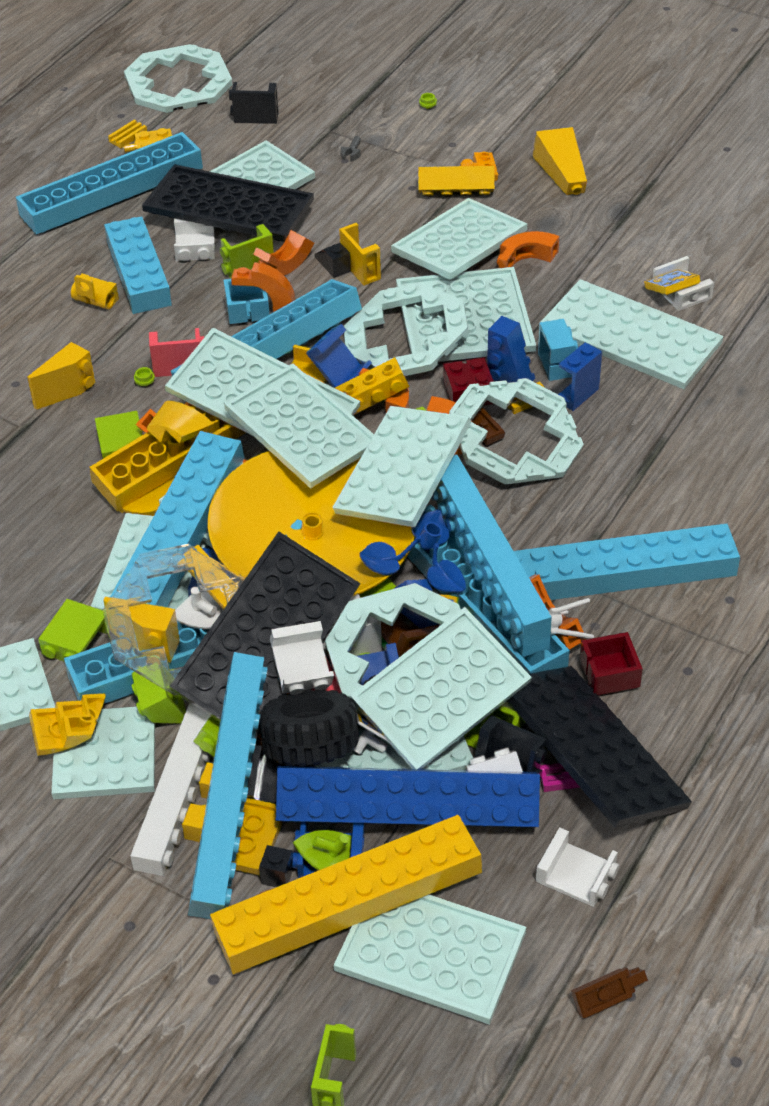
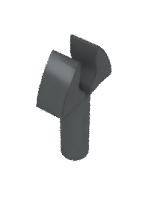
[341,136,361,162]

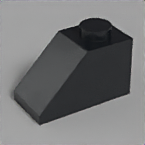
[314,243,351,278]

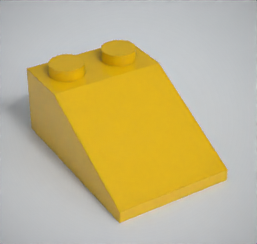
[27,342,95,409]
[103,597,180,663]

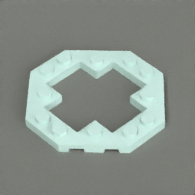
[124,44,233,113]
[344,282,469,376]
[449,378,584,484]
[325,583,461,717]

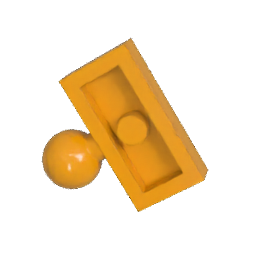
[460,151,498,181]

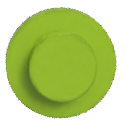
[419,93,437,109]
[134,367,155,386]

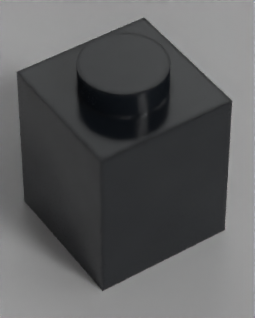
[259,845,294,887]

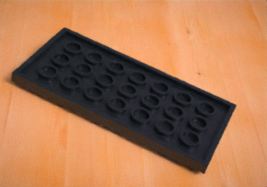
[142,164,314,242]
[169,531,361,739]
[507,666,692,828]

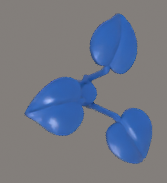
[359,509,466,593]

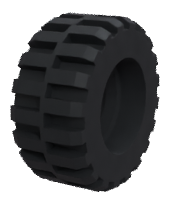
[259,689,359,766]

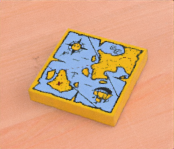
[644,270,701,295]

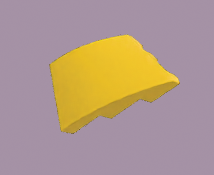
[147,400,214,443]
[29,693,106,756]

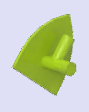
[293,830,351,870]

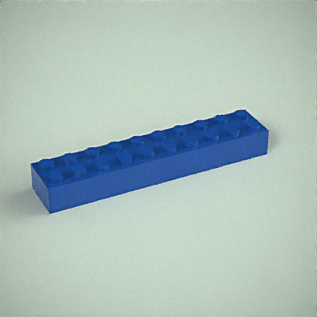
[276,766,540,827]

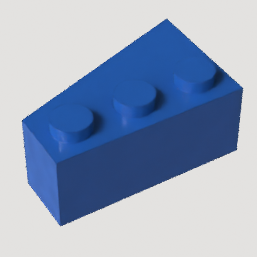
[487,316,535,383]

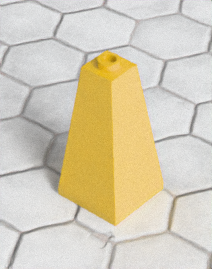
[533,127,587,195]

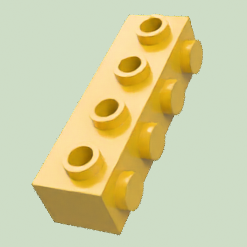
[418,166,495,196]
[335,357,410,415]

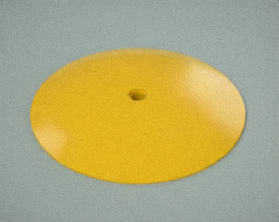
[208,451,415,596]

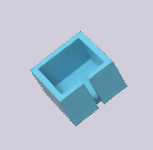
[224,279,270,324]
[538,318,578,381]

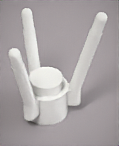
[548,598,594,639]

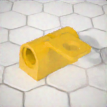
[71,273,119,310]

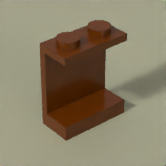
[381,612,439,657]

